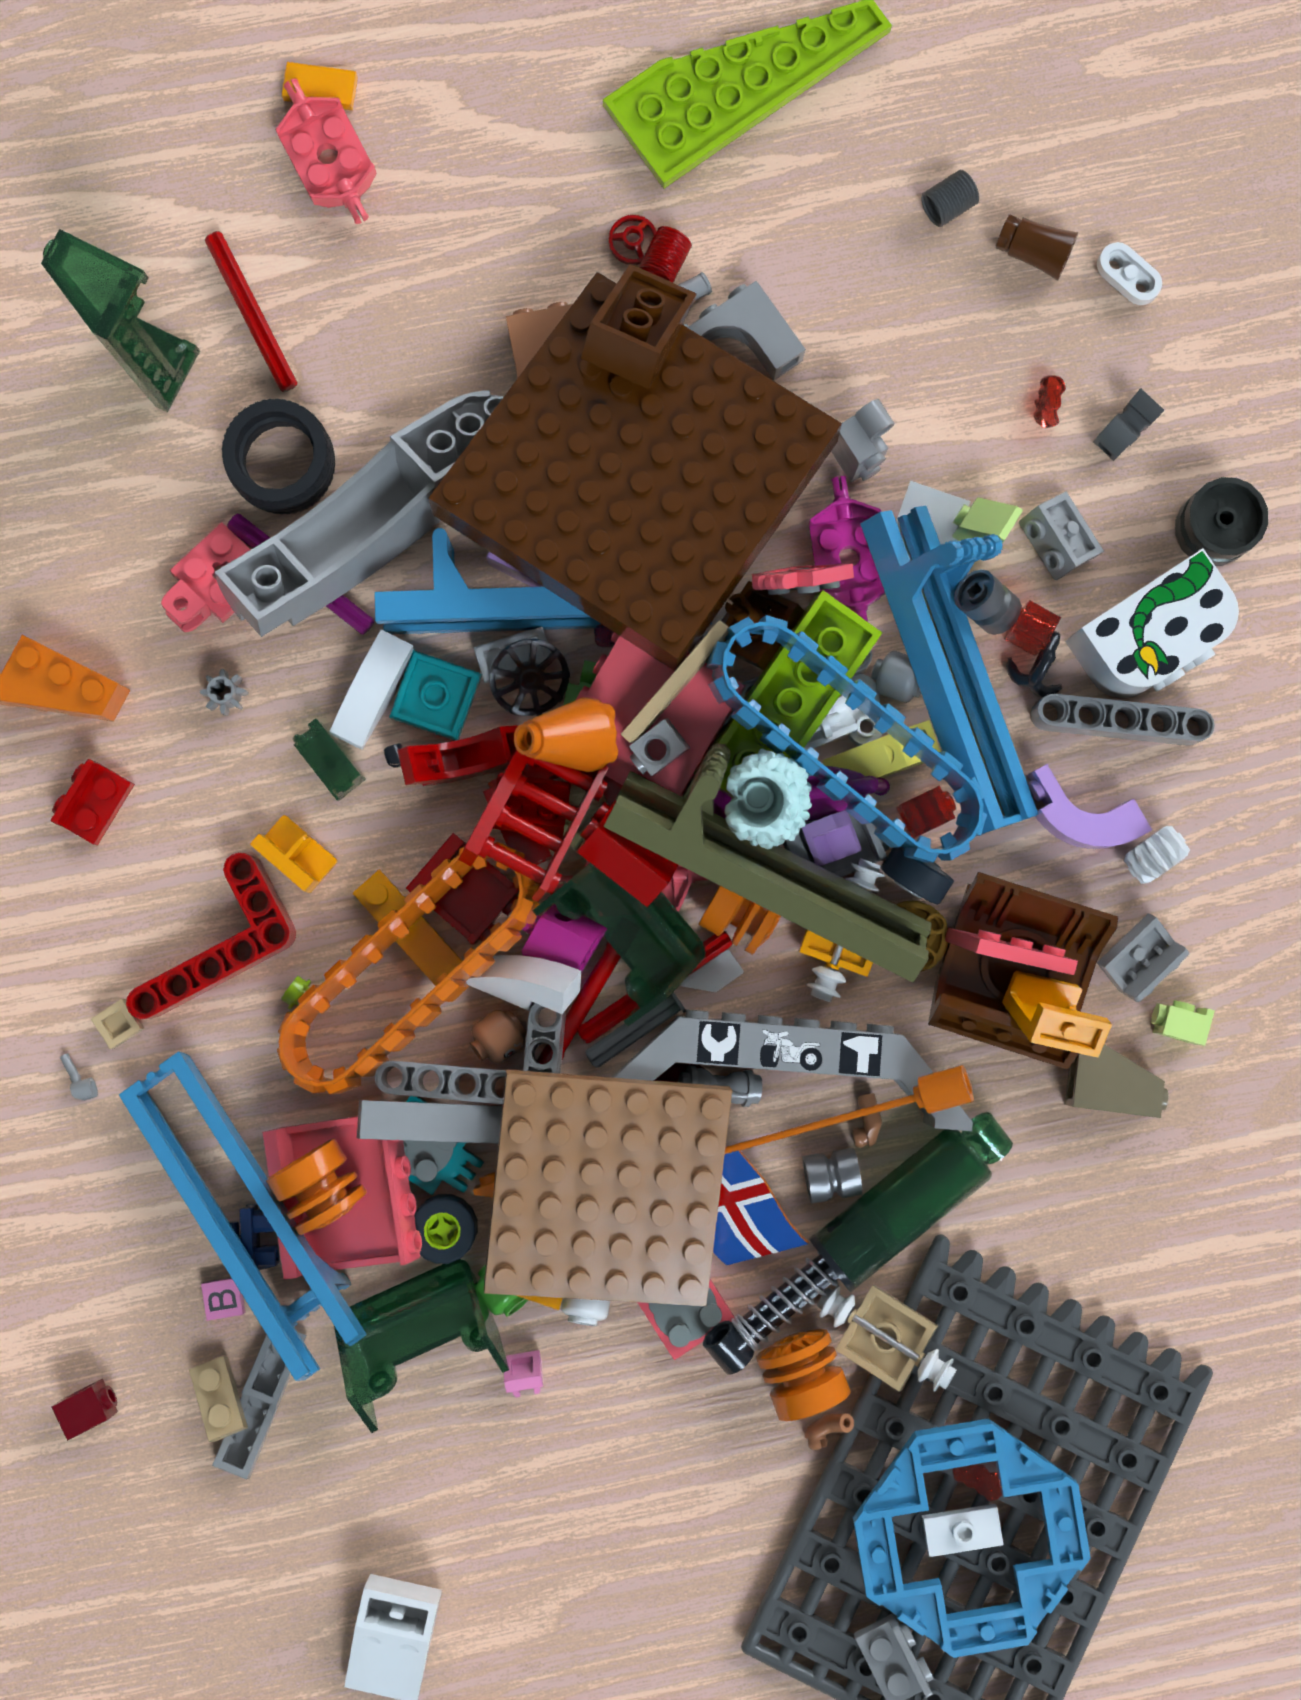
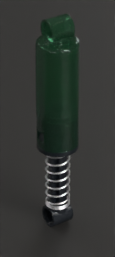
[703,1112,1013,1375]

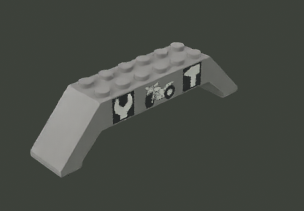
[612,1009,973,1131]

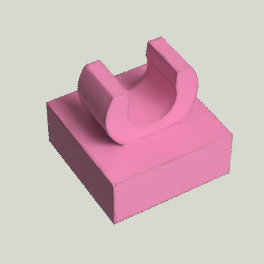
[503,1350,543,1398]

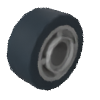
[881,846,954,905]

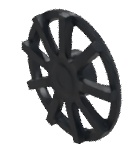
[489,639,570,716]

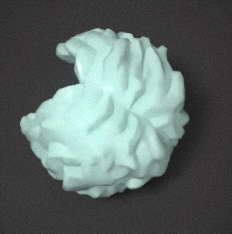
[725,749,812,849]

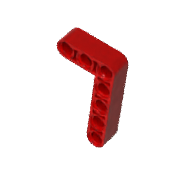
[126,852,296,1019]

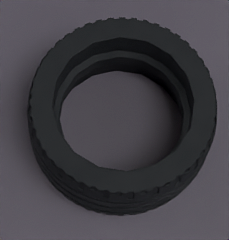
[222,399,335,514]

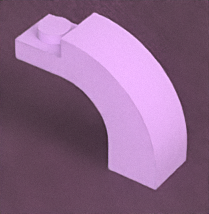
[1027,764,1152,849]

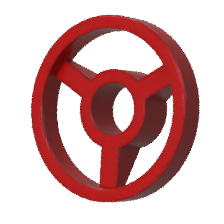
[609,215,656,265]

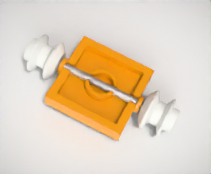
[798,858,885,1002]

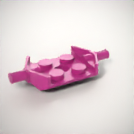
[808,476,885,622]

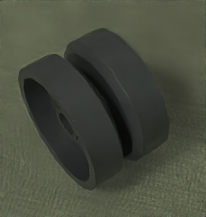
[1175,477,1268,566]

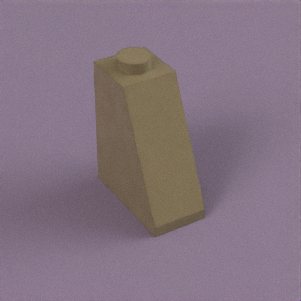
[1065,1044,1168,1118]

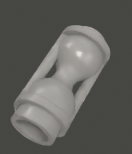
[678,1065,762,1107]

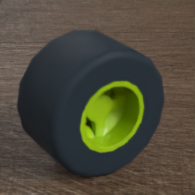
[414,1194,478,1264]

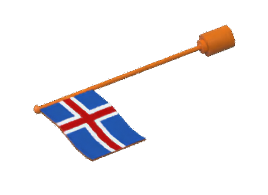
[713,1065,974,1265]

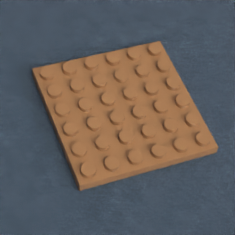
[484,1070,732,1306]

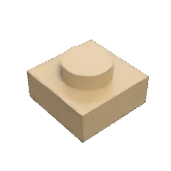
[91,999,145,1049]

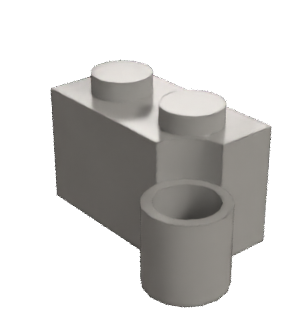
[831,399,895,483]

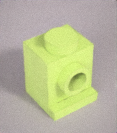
[1151,1000,1215,1046]

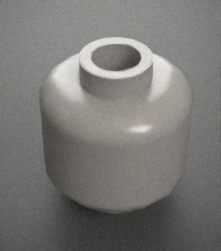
[871,651,921,703]

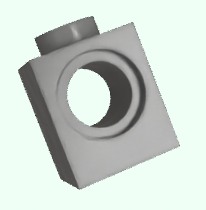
[629,718,690,776]

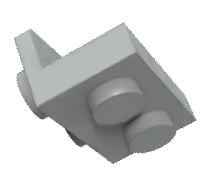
[1097,913,1189,1002]

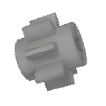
[200,669,249,716]

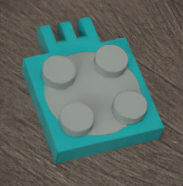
[403,1096,484,1195]

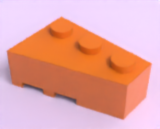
[0,635,130,722]

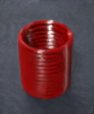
[639,226,692,283]

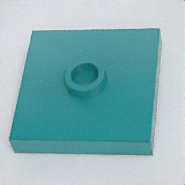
[389,650,482,741]

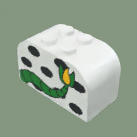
[1065,548,1239,698]

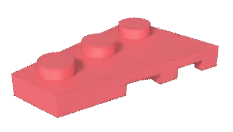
[945,927,1078,975]

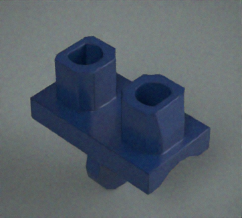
[229,1204,280,1271]

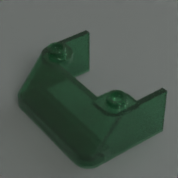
[532,862,706,1026]
[334,1259,509,1433]

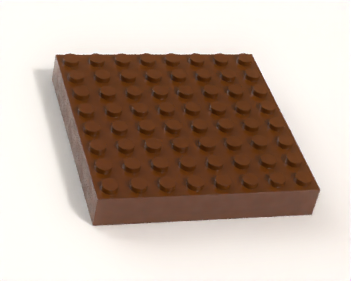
[428,272,842,671]

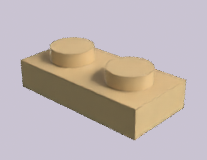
[189,1356,248,1442]

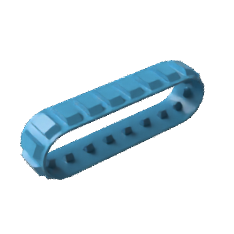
[706,615,987,862]

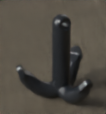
[1006,631,1063,698]

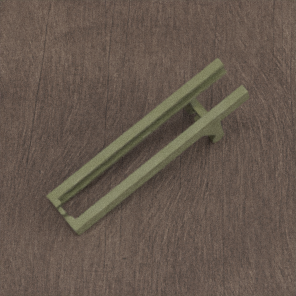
[603,743,931,982]

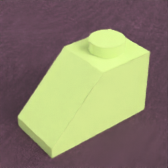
[952,497,1023,543]

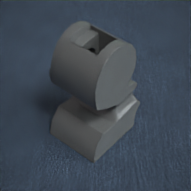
[1093,388,1164,461]

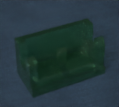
[292,718,366,801]

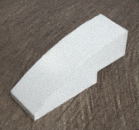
[330,630,413,750]
[466,955,581,1014]

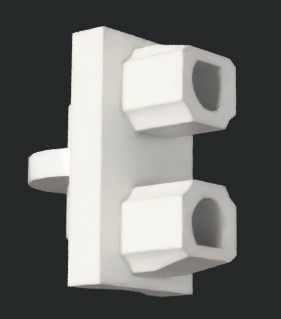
[804,696,859,750]

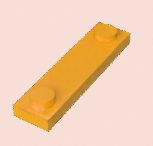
[352,869,463,986]

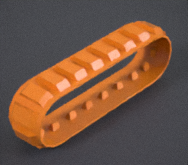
[277,842,542,1094]

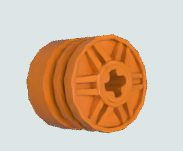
[698,886,781,955]
[266,1138,367,1235]
[756,1329,851,1421]

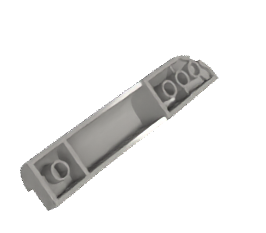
[214,390,504,637]

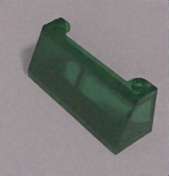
[41,229,200,413]

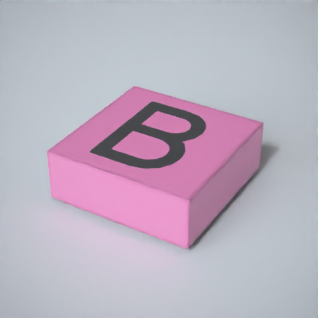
[201,1278,246,1321]

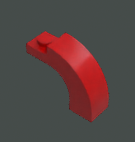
[397,725,519,786]

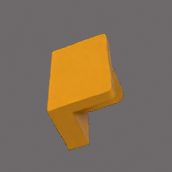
[250,815,338,893]

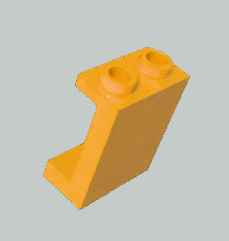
[1002,971,1112,1058]

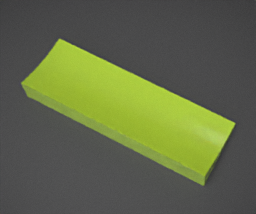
[693,590,882,798]

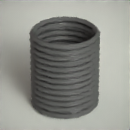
[921,169,980,227]

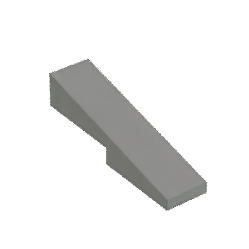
[212,1332,307,1479]

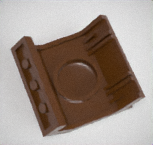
[928,872,1118,1070]

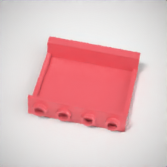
[576,632,746,797]
[262,1116,422,1280]

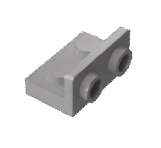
[1019,491,1104,580]
[853,1613,934,1700]

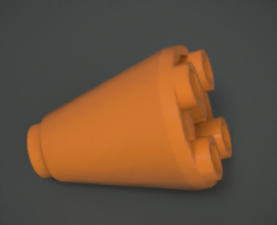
[514,697,618,772]

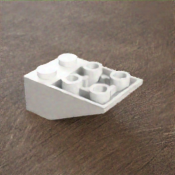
[344,1574,442,1700]

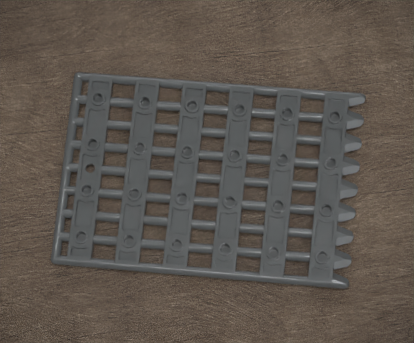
[741,1234,1213,1700]

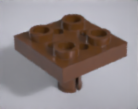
[721,581,804,670]

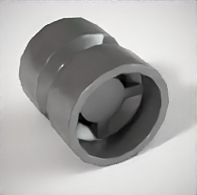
[954,569,1022,635]
[803,1148,863,1204]

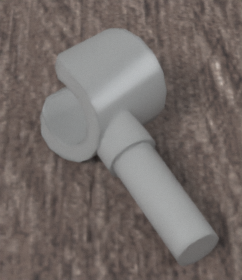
[60,1053,98,1101]

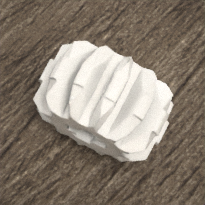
[1124,826,1190,884]

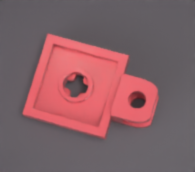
[161,522,251,632]

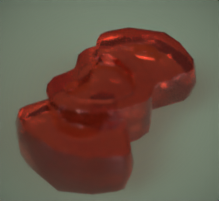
[1033,375,1066,428]
[952,1464,1002,1501]

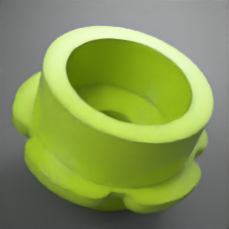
[281,976,311,1010]

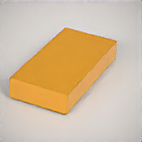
[282,62,358,111]

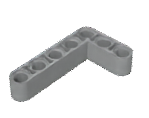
[375,1003,566,1104]

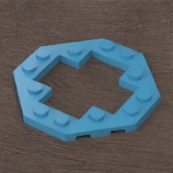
[852,1418,1091,1658]

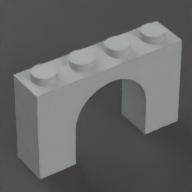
[683,281,806,381]

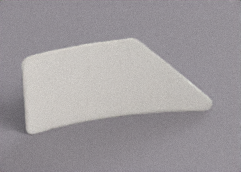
[680,950,744,992]

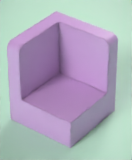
[802,811,861,866]

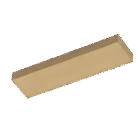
[621,620,729,743]

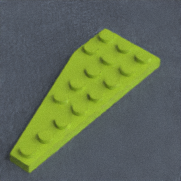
[603,0,892,189]

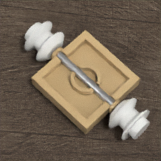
[817,1285,957,1392]

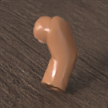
[852,1093,882,1148]
[805,1413,854,1450]

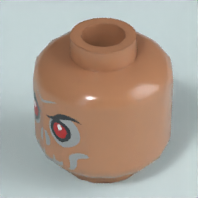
[470,1010,526,1064]

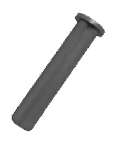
[585,988,686,1068]

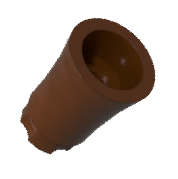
[995,215,1079,281]

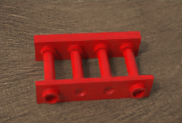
[458,749,609,902]

